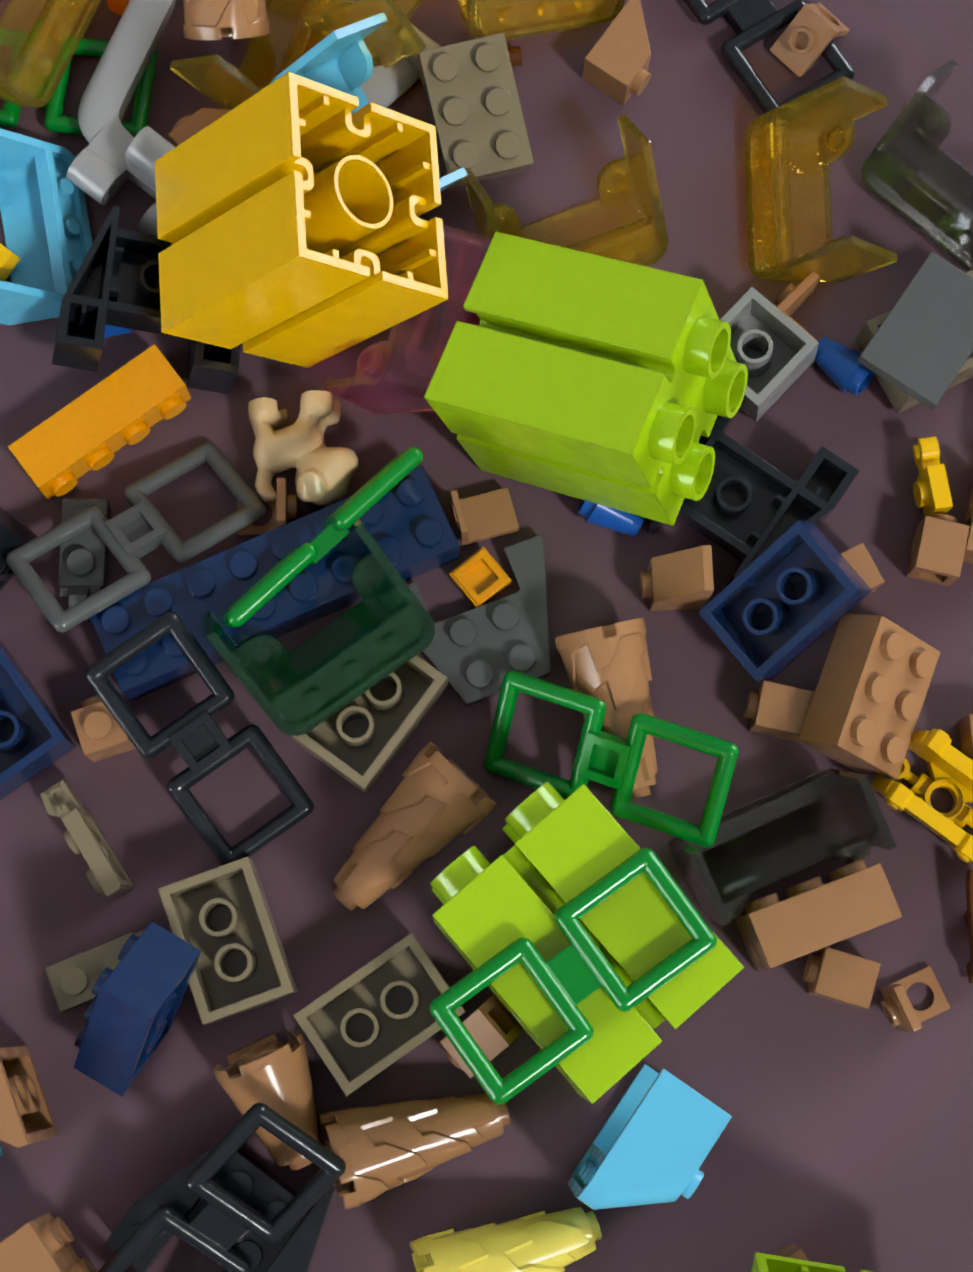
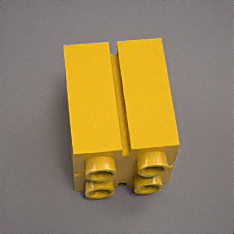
[155,72,448,368]

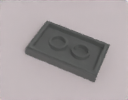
[857,252,973,410]

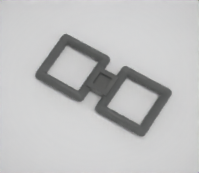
[6,442,266,633]

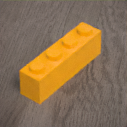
[8,344,192,500]

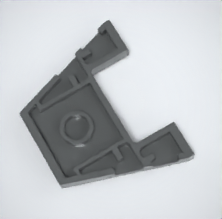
[379,534,551,707]

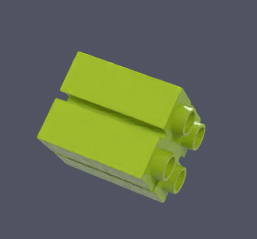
[424,231,748,526]
[430,782,745,1104]

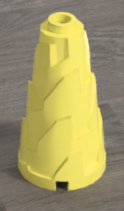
[410,1206,602,1272]

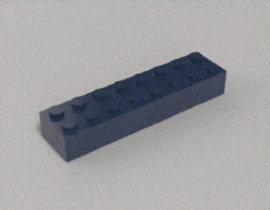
[90,466,459,701]

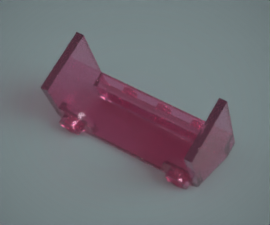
[323,218,492,415]

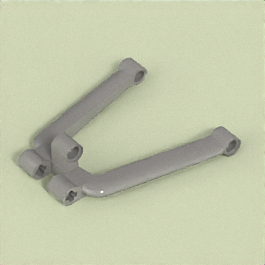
[66,0,441,236]

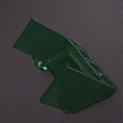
[202,518,435,736]

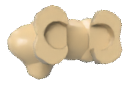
[248,390,359,506]

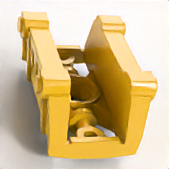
[868,728,973,863]

